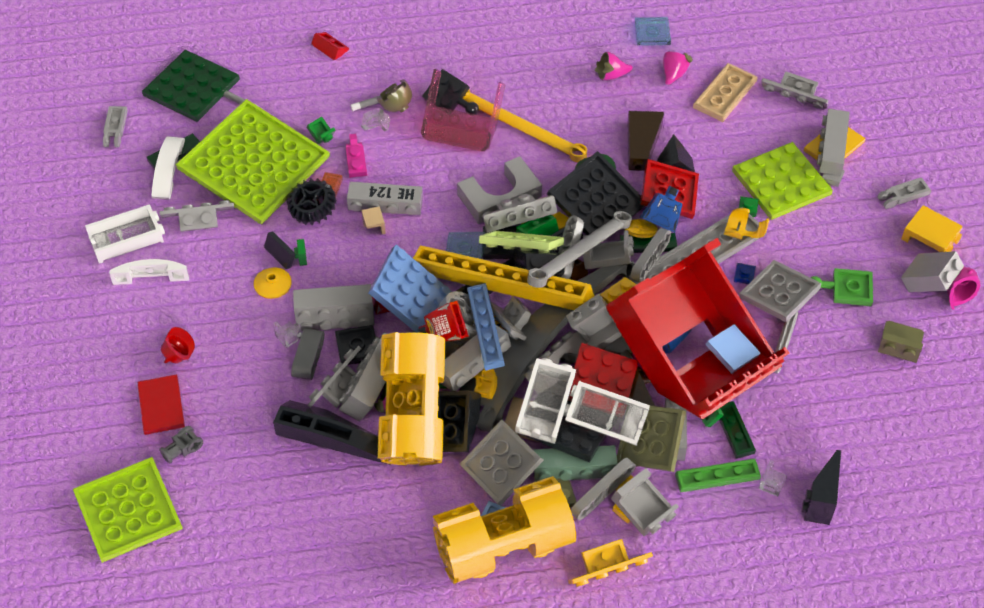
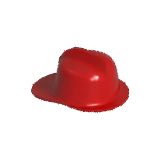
[161,327,195,364]

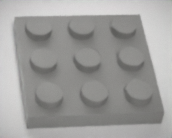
[739,260,821,323]
[460,420,544,506]

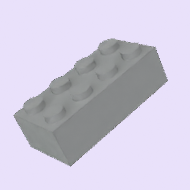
[293,284,375,331]
[339,332,386,422]

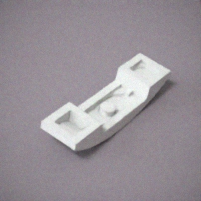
[152,136,185,200]
[109,259,189,285]

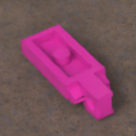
[345,134,367,178]

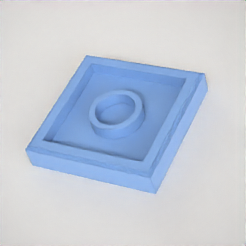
[705,324,760,374]

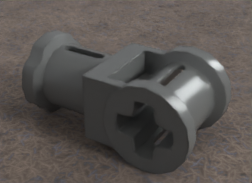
[159,426,203,464]

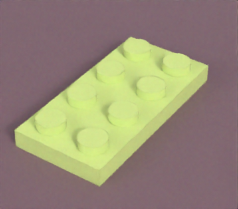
[479,231,564,253]

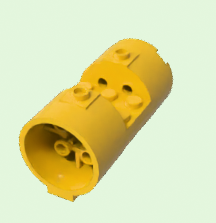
[378,332,445,466]
[433,476,576,584]

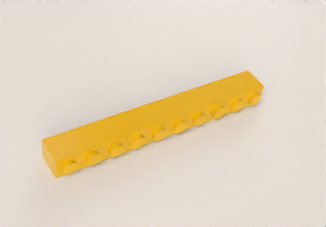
[413,245,594,310]

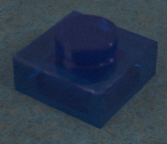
[734,263,756,284]

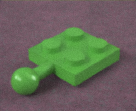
[810,268,873,306]

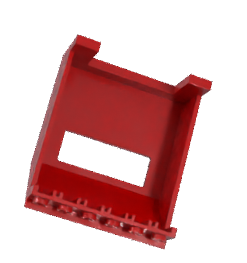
[606,238,790,420]

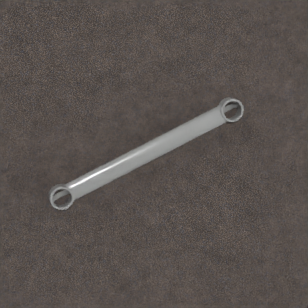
[527,211,632,288]

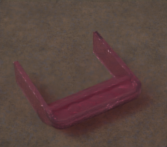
[421,69,505,152]

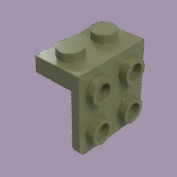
[878,321,924,363]

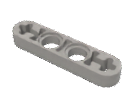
[558,215,584,279]
[631,228,671,282]
[571,458,636,521]

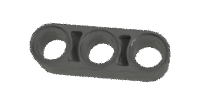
[291,328,325,380]

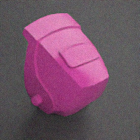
[947,267,981,309]

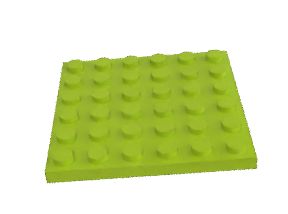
[176,99,330,225]

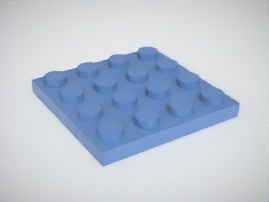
[368,245,452,333]

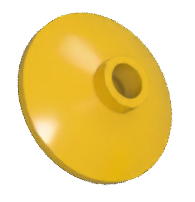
[254,267,292,299]

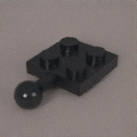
[422,69,479,116]

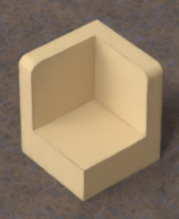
[362,206,386,234]

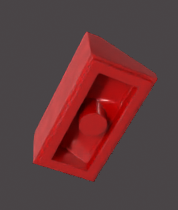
[311,32,349,60]

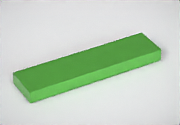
[675,458,761,493]

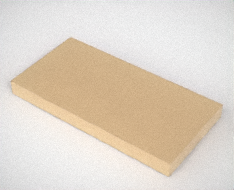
[693,63,758,122]

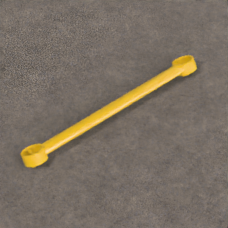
[462,90,587,162]

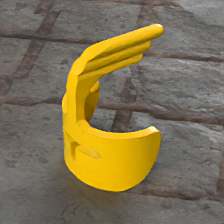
[723,208,769,239]

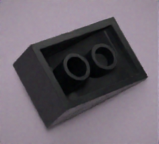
[438,391,481,452]
[802,450,841,525]

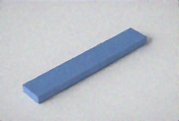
[467,283,505,371]

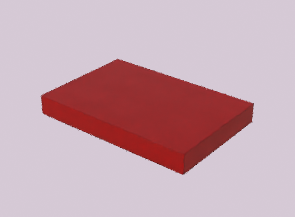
[138,374,185,435]

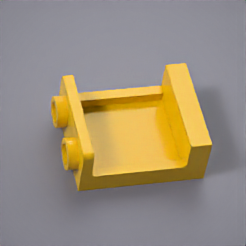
[901,205,962,252]

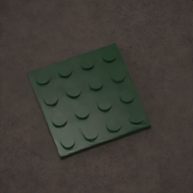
[142,50,240,122]

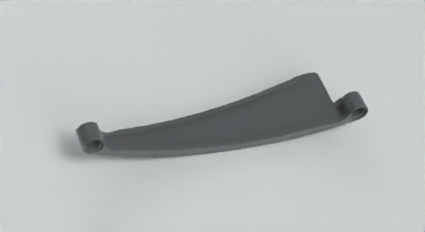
[459,261,635,433]

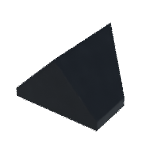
[657,134,695,172]

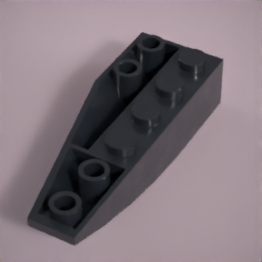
[273,400,391,465]

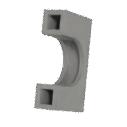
[457,156,542,224]

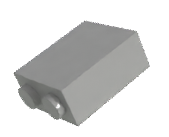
[901,251,964,292]

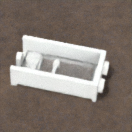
[85,204,165,264]
[515,358,576,444]
[564,381,650,446]

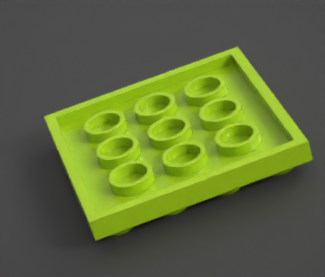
[732,142,833,220]
[73,457,183,563]

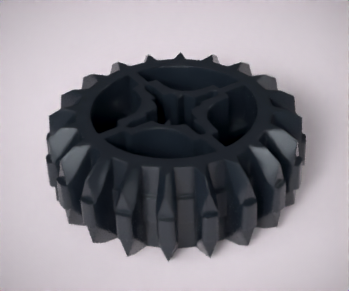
[287,178,337,226]

